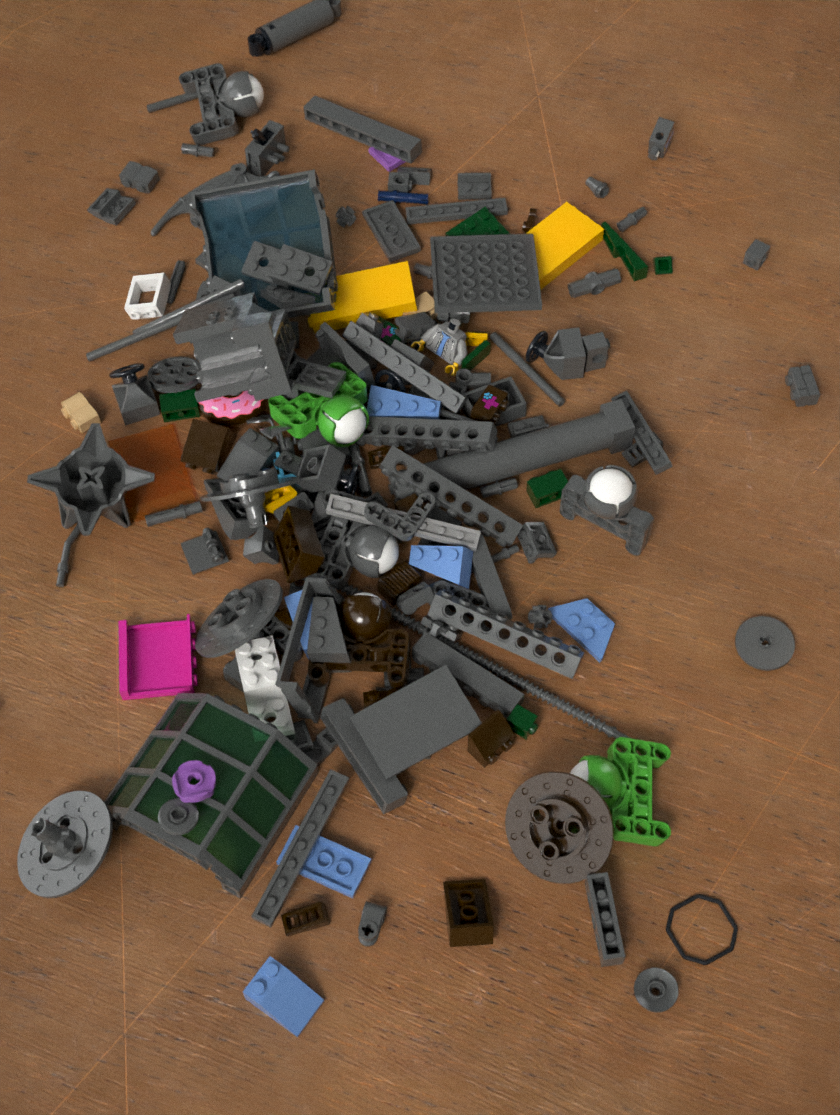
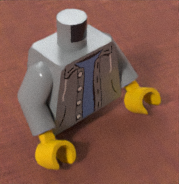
[411,319,468,376]

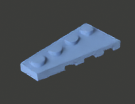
[367,385,441,419]

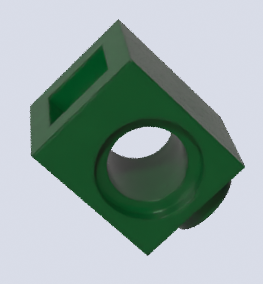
[506,704,539,740]

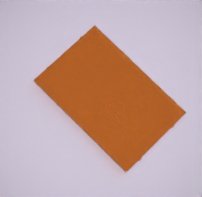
[108,424,196,523]

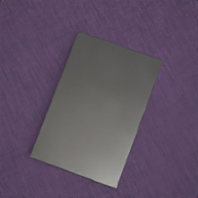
[350,664,482,780]

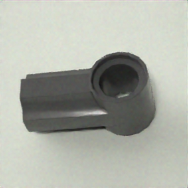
[455,369,491,391]

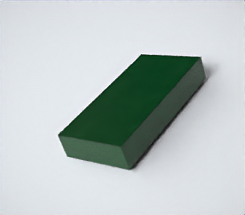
[461,340,490,371]

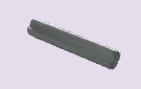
[167,260,186,304]

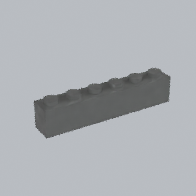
[412,631,524,718]
[320,698,408,815]

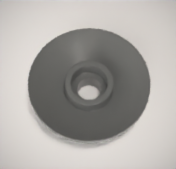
[634,968,678,1013]

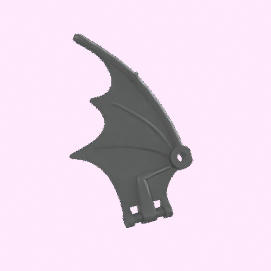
[150,163,286,236]

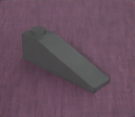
[204,479,269,540]

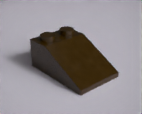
[443,879,494,947]

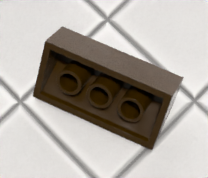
[273,506,325,583]

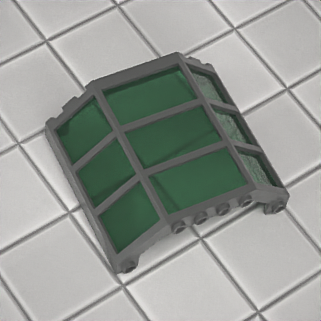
[104,693,319,899]

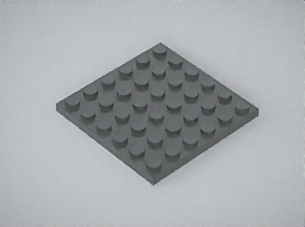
[430,234,542,313]

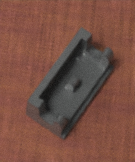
[394,312,435,343]

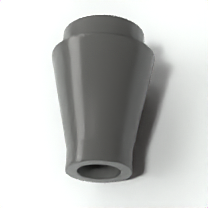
[585,177,609,198]

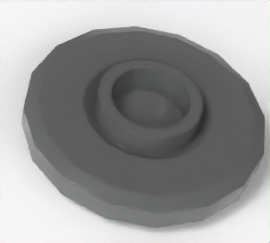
[158,798,199,835]

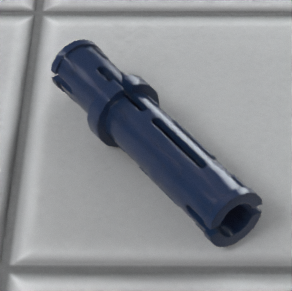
[378,190,428,205]

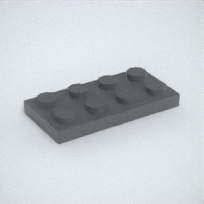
[362,200,421,262]

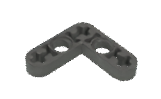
[364,492,435,541]

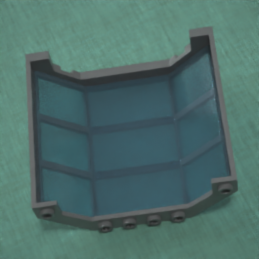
[189,169,338,318]

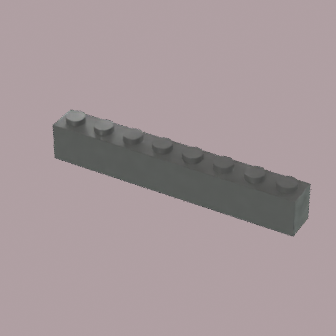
[303,96,422,164]

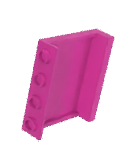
[118,614,198,700]

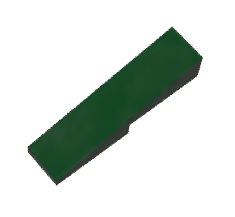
[601,222,648,281]

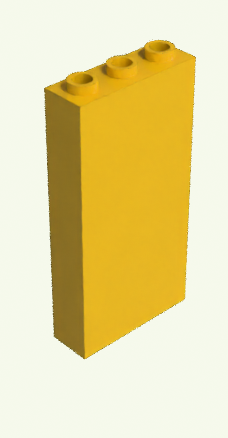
[526,202,604,290]
[308,261,418,333]

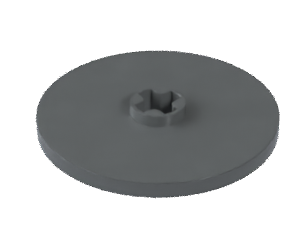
[735,616,795,671]

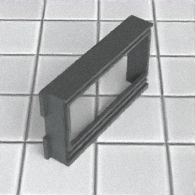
[275,577,341,723]

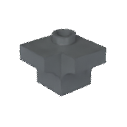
[243,526,279,565]

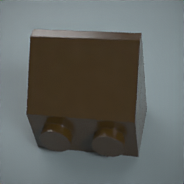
[467,710,514,768]

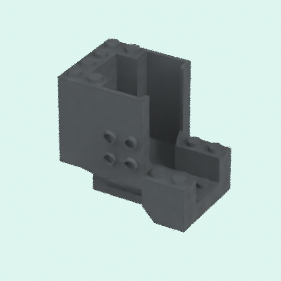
[173,292,296,403]

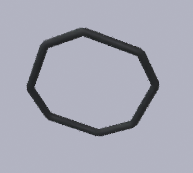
[666,894,738,965]

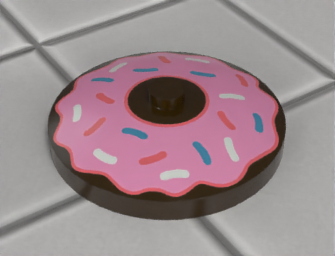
[198,386,269,425]

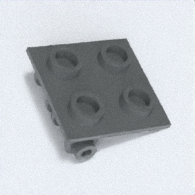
[180,528,229,575]

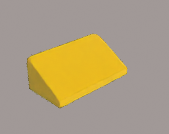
[464,332,488,346]

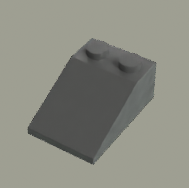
[217,428,280,481]

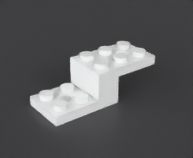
[235,635,295,743]

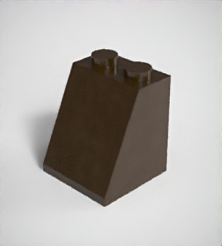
[180,419,237,475]

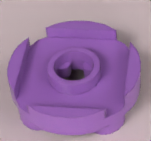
[172,760,216,803]

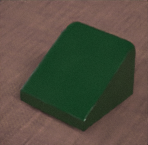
[652,256,673,275]

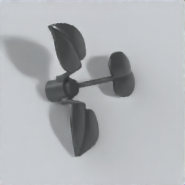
[246,414,297,455]

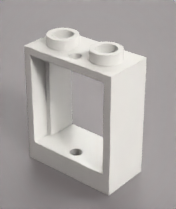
[124,273,171,320]

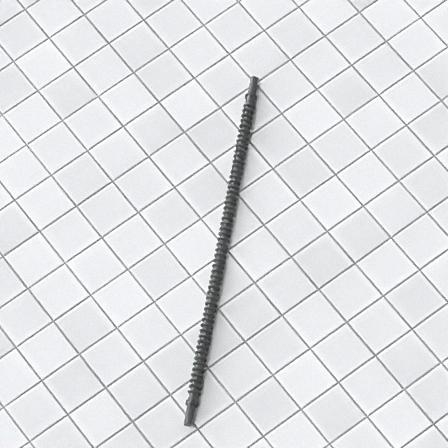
[317,570,632,739]

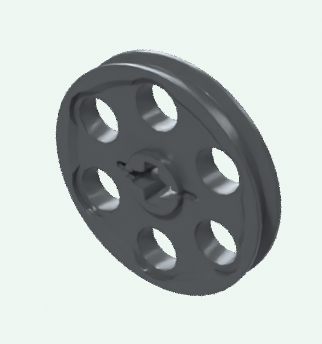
[148,357,200,393]

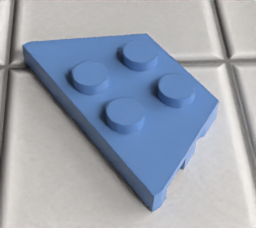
[547,598,615,663]

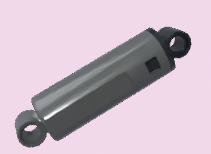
[248,0,341,57]

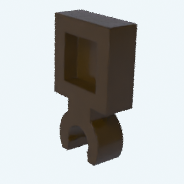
[522,208,537,234]

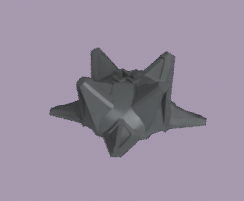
[27,423,155,536]

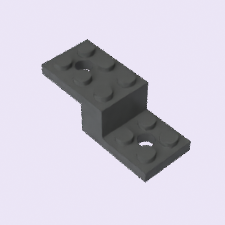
[241,241,333,295]
[248,359,346,401]

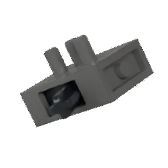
[245,120,290,176]

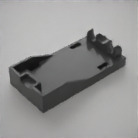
[315,322,376,391]

